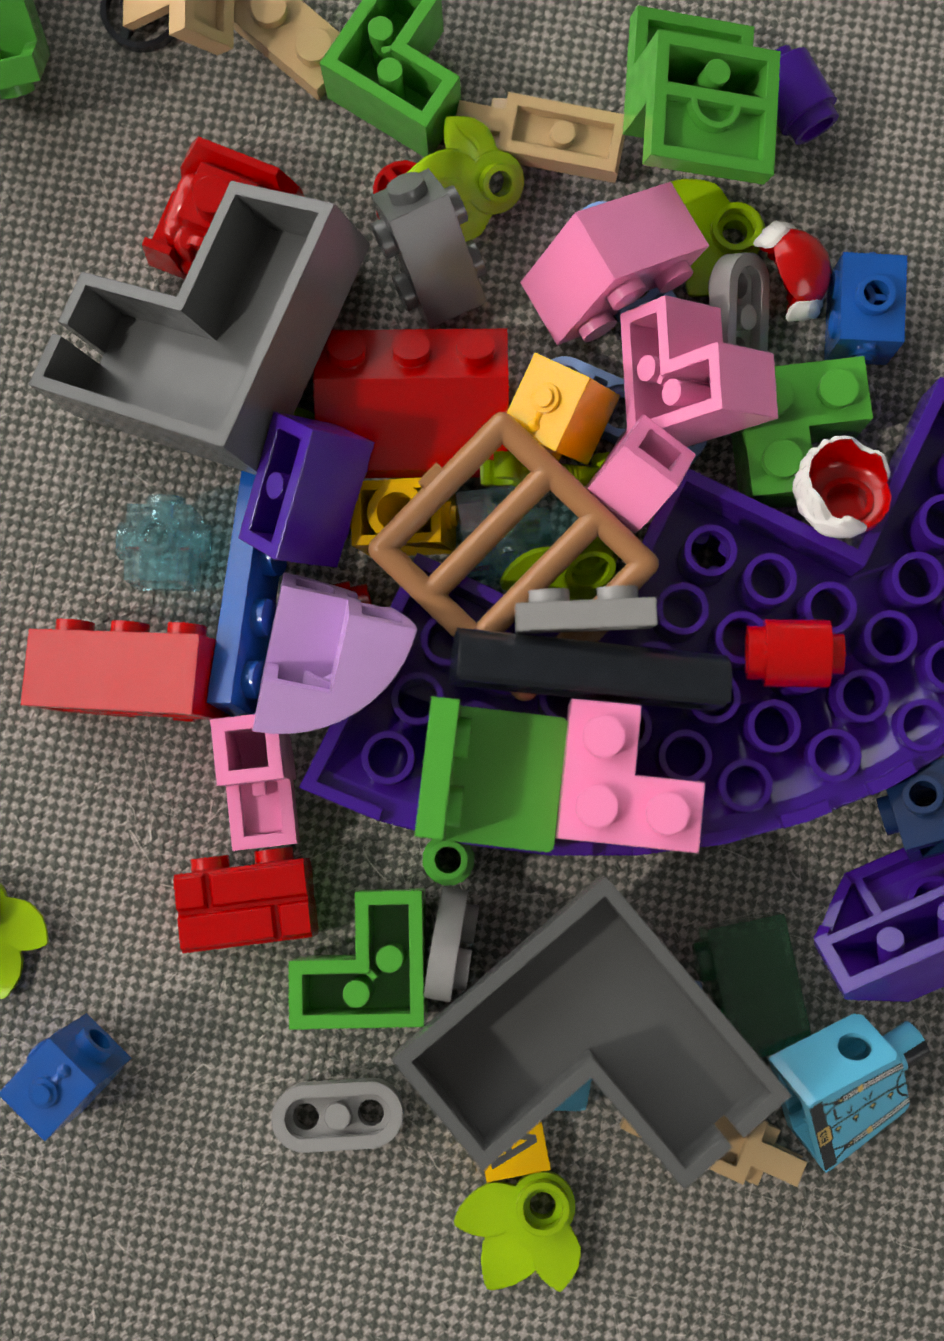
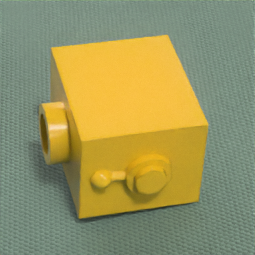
[507,353,621,465]
[350,478,460,557]

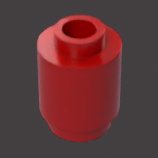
[745,619,846,688]

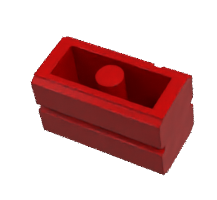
[173,847,319,954]

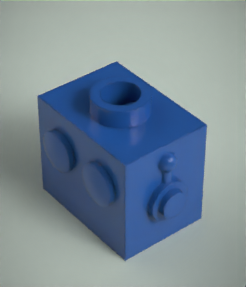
[824,252,907,365]
[0,1013,132,1141]

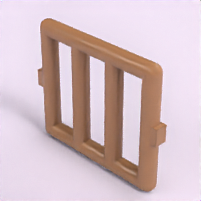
[368,412,659,701]

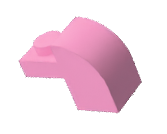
[585,414,696,533]
[210,714,300,851]

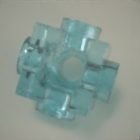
[456,485,553,581]
[116,494,212,591]

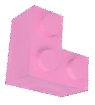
[520,182,709,345]
[620,295,778,447]
[555,699,705,853]

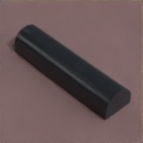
[449,627,732,711]

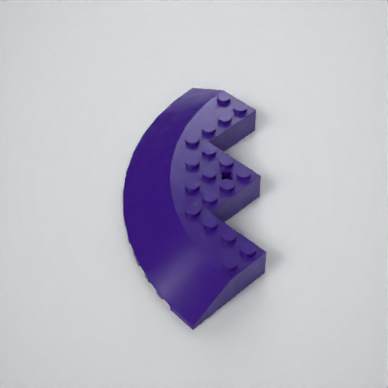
[299,377,944,856]

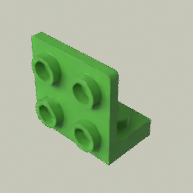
[415,697,567,852]

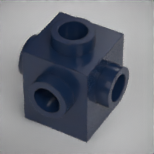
[876,758,944,863]

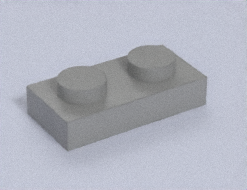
[514,585,657,634]

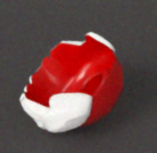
[753,220,832,322]
[792,435,892,538]

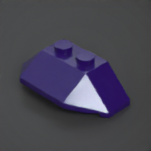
[813,848,944,1002]

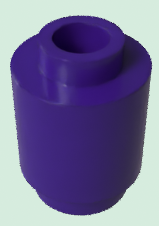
[776,45,839,145]

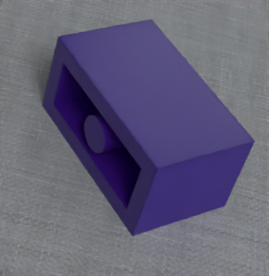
[238,411,375,568]

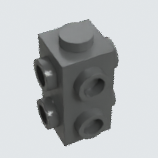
[371,168,487,328]

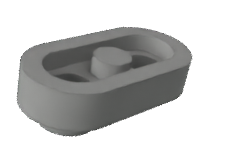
[708,253,770,352]
[424,887,479,1002]
[271,1078,404,1153]

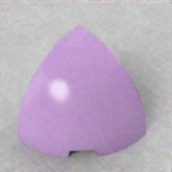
[252,572,417,734]

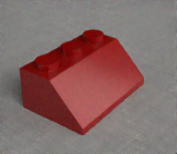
[313,328,509,478]

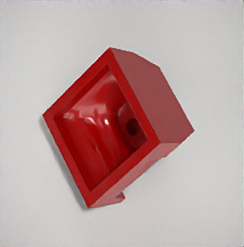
[141,136,305,279]

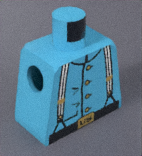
[768,1013,930,1173]

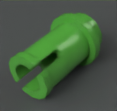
[423,839,474,885]

